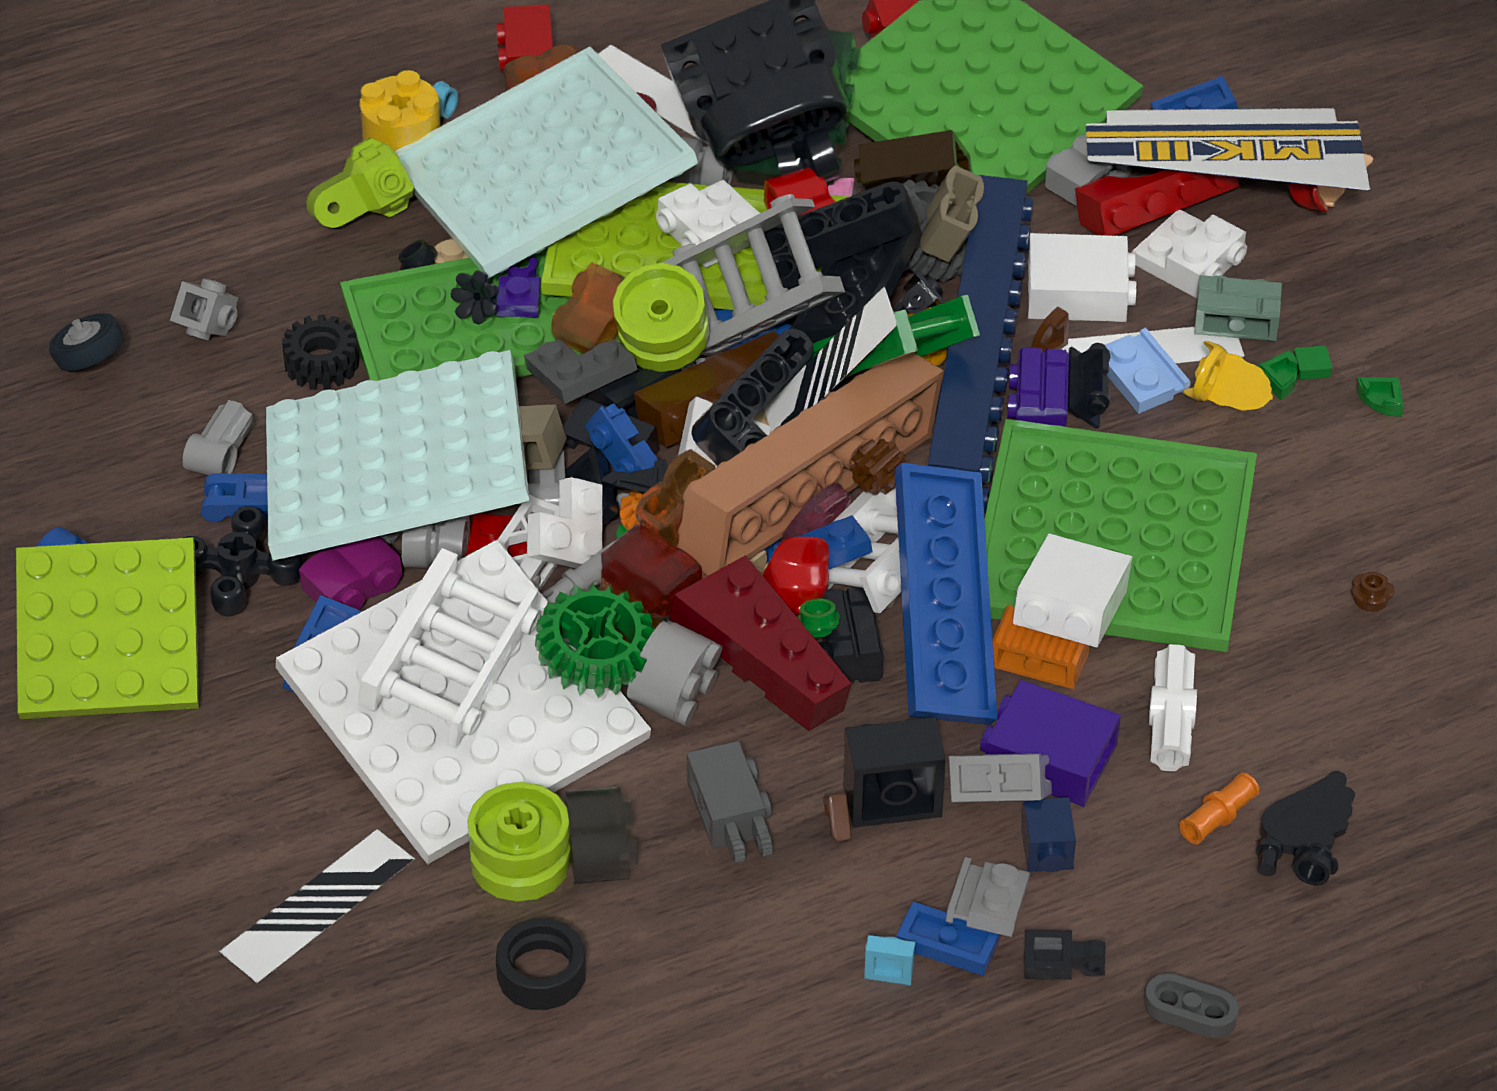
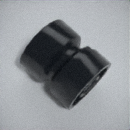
[772,128,841,181]

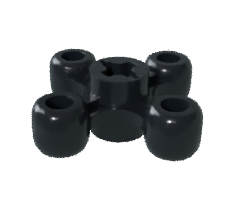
[183,506,303,617]

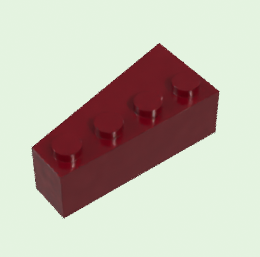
[669,555,852,731]

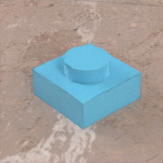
[864,935,915,985]

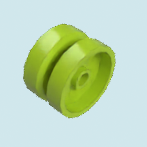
[613,263,710,372]
[467,782,571,902]

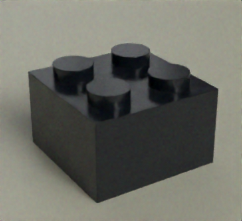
[843,717,946,828]

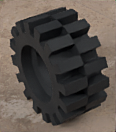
[282,314,359,390]

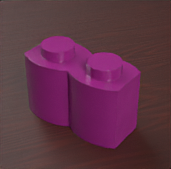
[299,536,402,610]

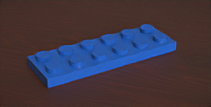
[894,463,998,725]

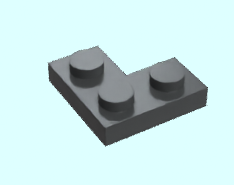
[523,339,637,404]

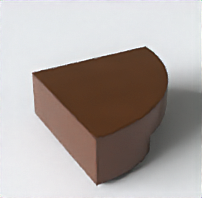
[1031,307,1069,352]
[823,792,851,841]

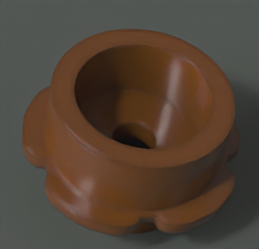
[1351,572,1394,612]

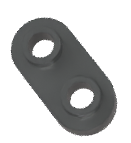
[1144,973,1239,1038]

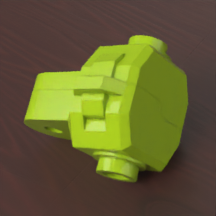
[307,137,414,228]

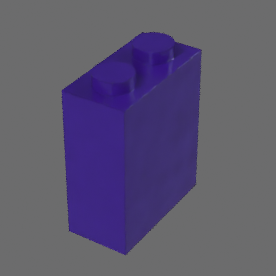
[980,680,1121,807]

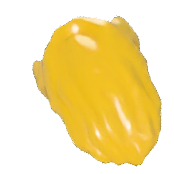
[1183,341,1273,411]

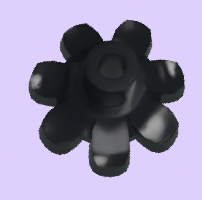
[451,271,498,325]

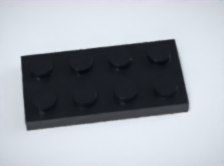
[791,224,922,343]

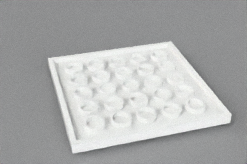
[275,540,651,865]

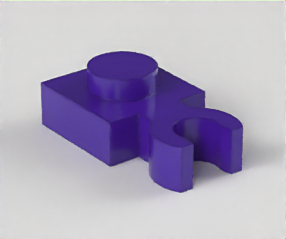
[497,257,541,317]

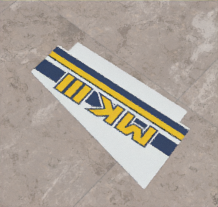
[1086,108,1370,191]

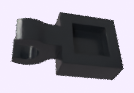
[1024,930,1105,980]

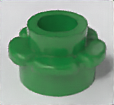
[797,598,840,637]

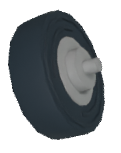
[49,313,123,371]

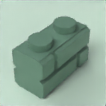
[1194,275,1282,342]

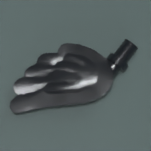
[1256,771,1355,876]

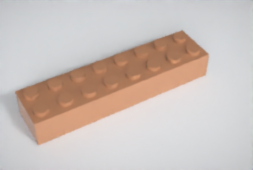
[677,353,944,575]

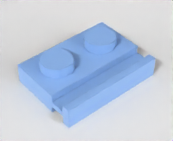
[1105,328,1191,414]

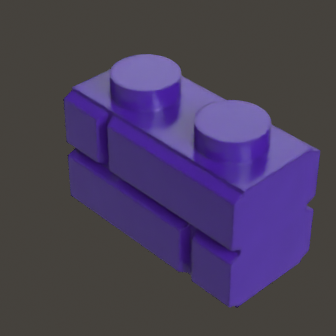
[1007,347,1069,427]

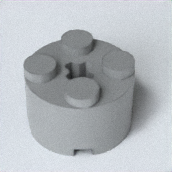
[627,620,722,726]

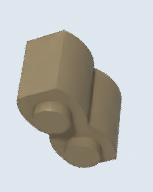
[920,165,984,262]

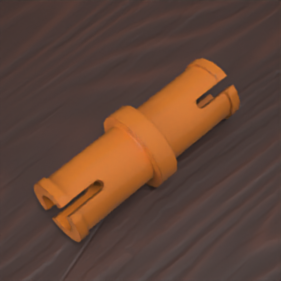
[1179,772,1260,845]

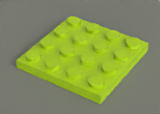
[16,538,199,719]

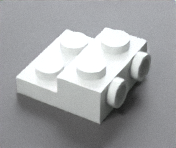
[656,180,760,268]
[1132,210,1247,298]

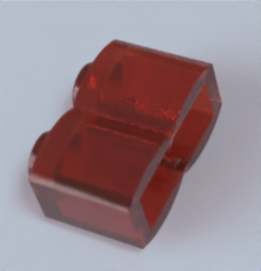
[601,525,702,617]

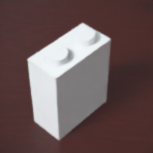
[1028,233,1136,322]
[1013,534,1132,647]

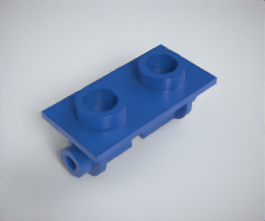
[585,403,658,492]

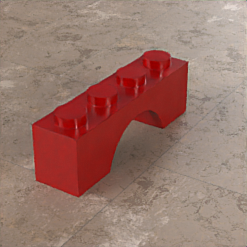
[1075,169,1239,236]

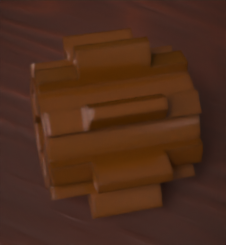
[850,439,906,495]

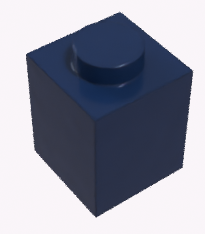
[1021,797,1076,872]

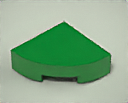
[1257,350,1298,400]
[1356,377,1404,417]

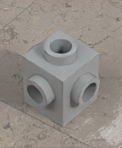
[170,278,239,340]

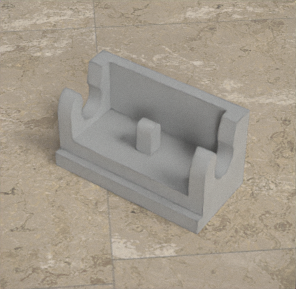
[949,753,1052,802]

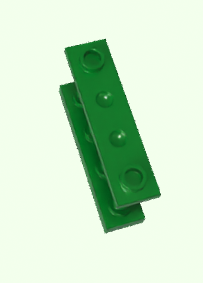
[796,295,980,379]

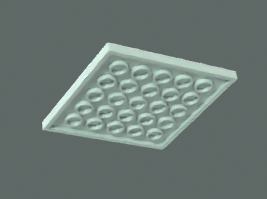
[395,47,698,278]
[266,350,530,561]

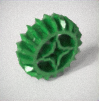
[535,582,655,698]

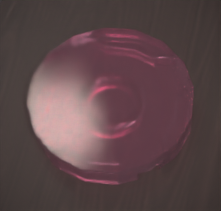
[780,483,851,543]

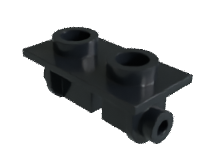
[894,271,945,315]
[1067,343,1111,429]

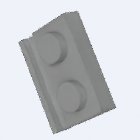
[946,857,1030,937]

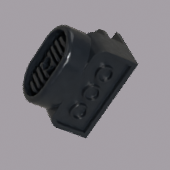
[661,0,849,166]

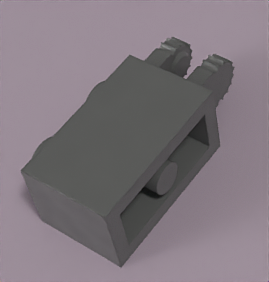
[686,741,773,863]

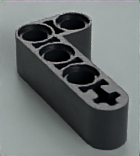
[764,182,918,290]
[691,328,813,466]

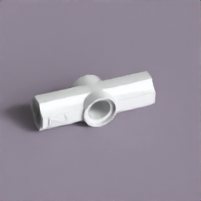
[1149,644,1197,772]

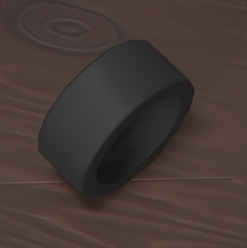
[496,918,586,1010]

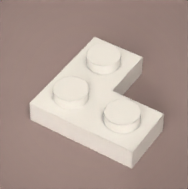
[527,477,602,568]

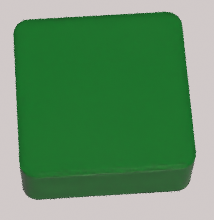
[1294,346,1332,380]

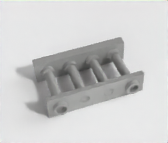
[662,194,845,356]

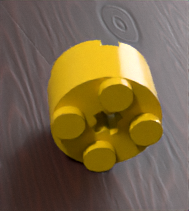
[360,70,441,151]

